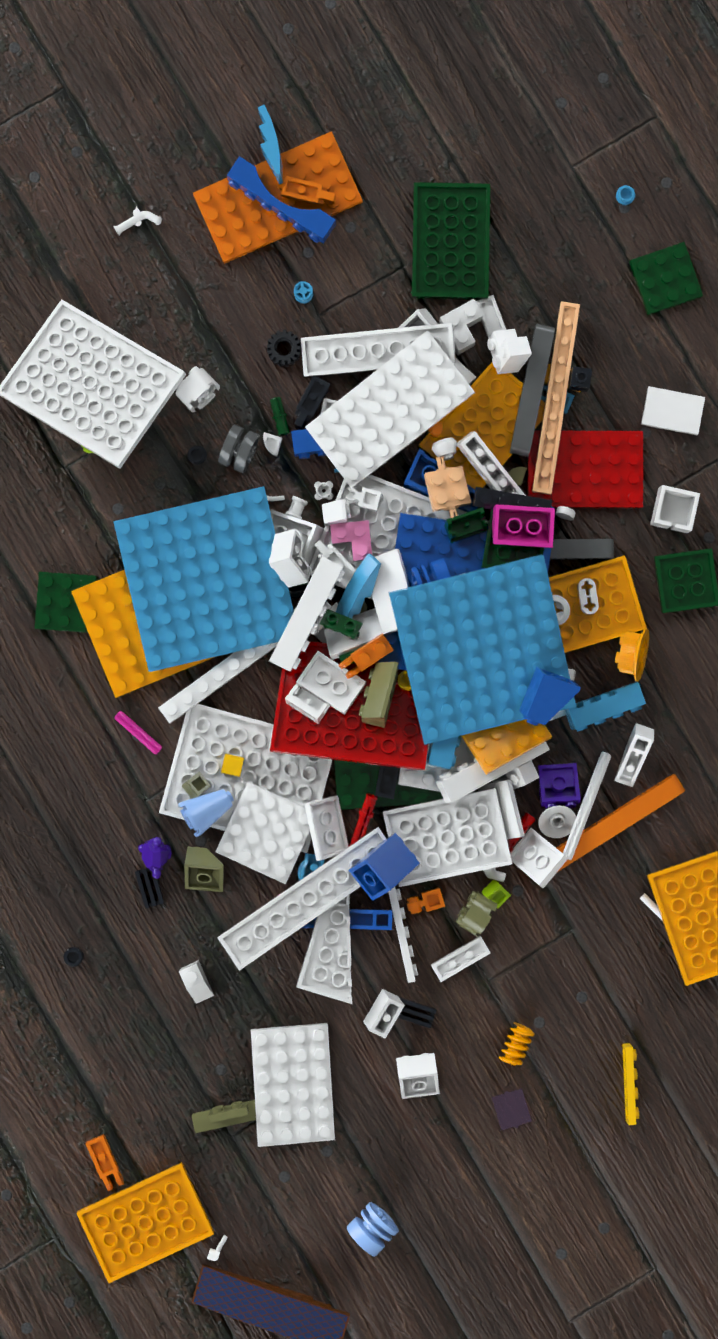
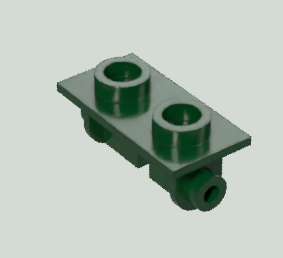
[319,609,363,640]

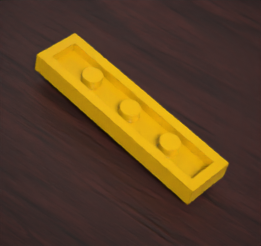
[622,1043,639,1125]

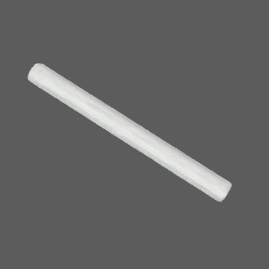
[563,752,611,860]

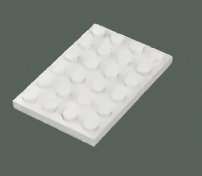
[383,788,513,887]
[251,1023,335,1147]

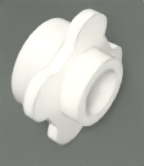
[314,481,333,500]

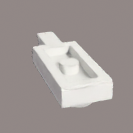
[314,540,356,587]

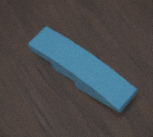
[258,105,283,185]
[336,554,381,619]

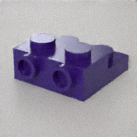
[538,763,581,809]

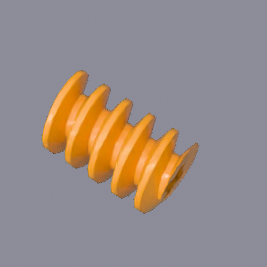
[498,1022,535,1066]

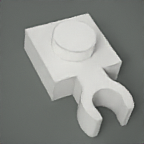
[346,487,382,511]

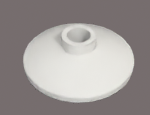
[538,806,576,838]

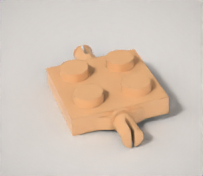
[424,456,471,518]

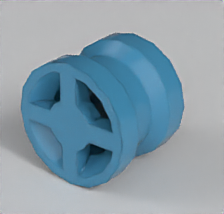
[294,281,313,304]

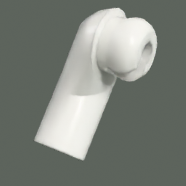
[483,868,506,882]

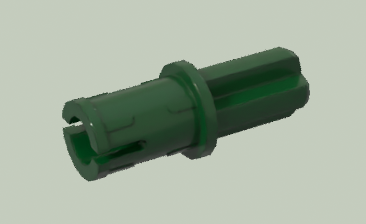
[270,397,290,436]

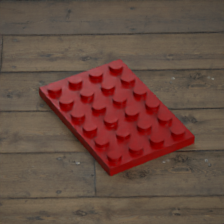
[528,431,643,508]

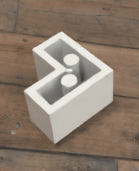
[439,299,483,355]
[487,329,532,374]
[269,529,311,588]

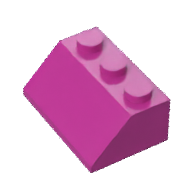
[492,505,555,548]

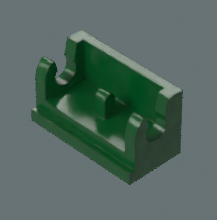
[444,507,488,543]

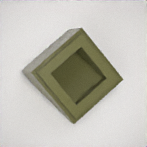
[182,771,211,799]

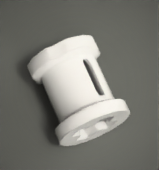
[285,496,308,519]

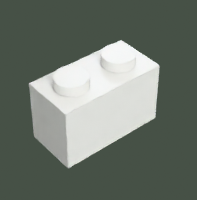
[363,989,405,1038]

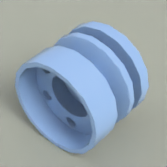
[347,1202,399,1257]

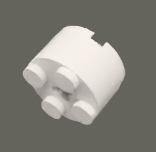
[176,366,220,412]

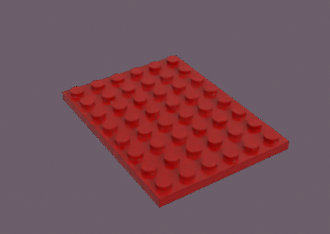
[270,641,428,771]

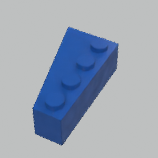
[403,448,478,512]

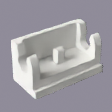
[285,684,330,724]

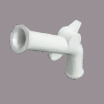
[113,206,162,236]

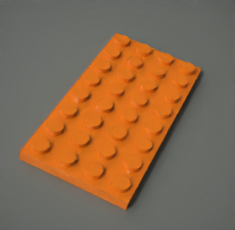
[193,131,363,264]

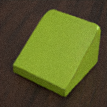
[482,880,511,909]

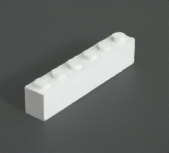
[269,556,345,671]
[436,742,550,803]

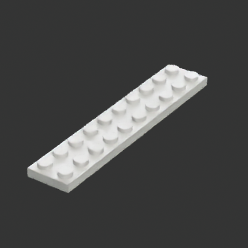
[217,827,386,971]

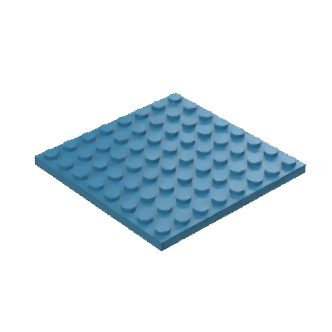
[113,486,294,672]
[388,554,576,745]

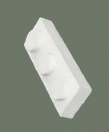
[431,936,490,982]

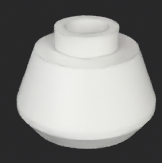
[431,437,457,461]

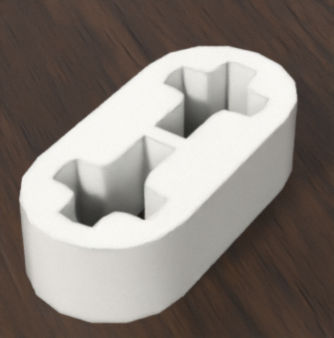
[577,578,599,615]

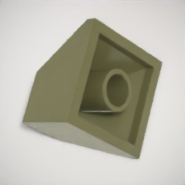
[185,847,224,892]

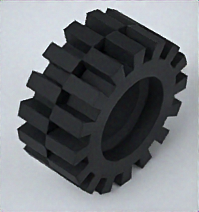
[267,330,302,367]

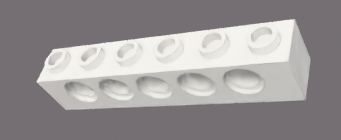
[456,431,526,496]

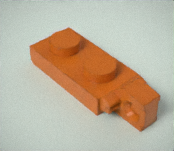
[281,176,336,206]

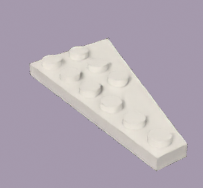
[296,894,352,1004]

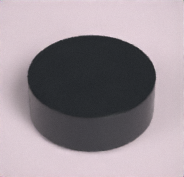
[64,947,84,967]

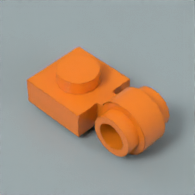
[406,887,445,914]

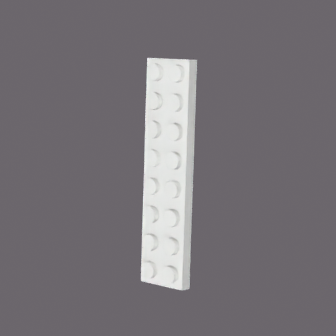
[301,323,456,377]

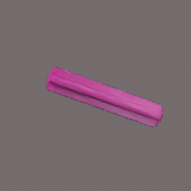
[114,711,162,754]

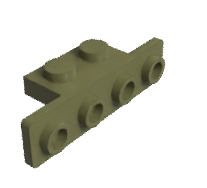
[192,1100,256,1133]

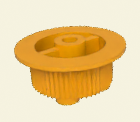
[615,628,649,682]

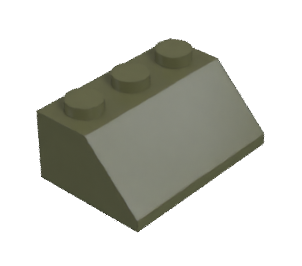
[359,662,399,728]

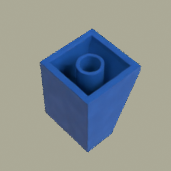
[519,667,581,726]
[348,833,420,901]

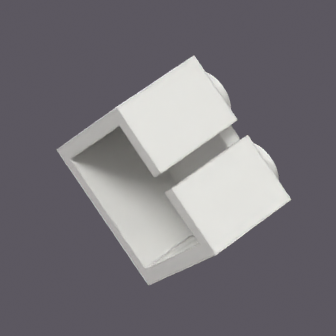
[650,485,700,533]

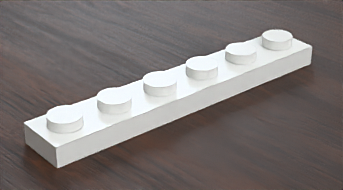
[388,887,418,983]

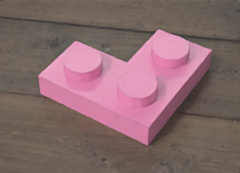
[330,520,372,561]

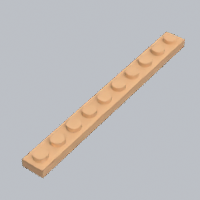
[532,301,580,495]

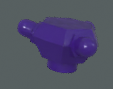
[138,837,171,879]

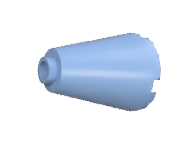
[178,789,234,837]

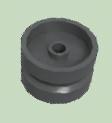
[218,424,260,474]

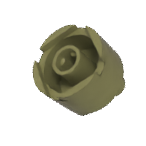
[456,891,498,937]

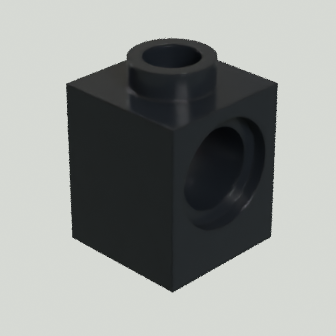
[568,366,592,392]

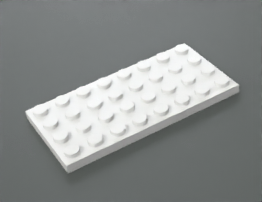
[305,330,475,488]

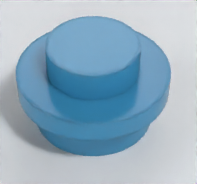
[616,185,635,205]

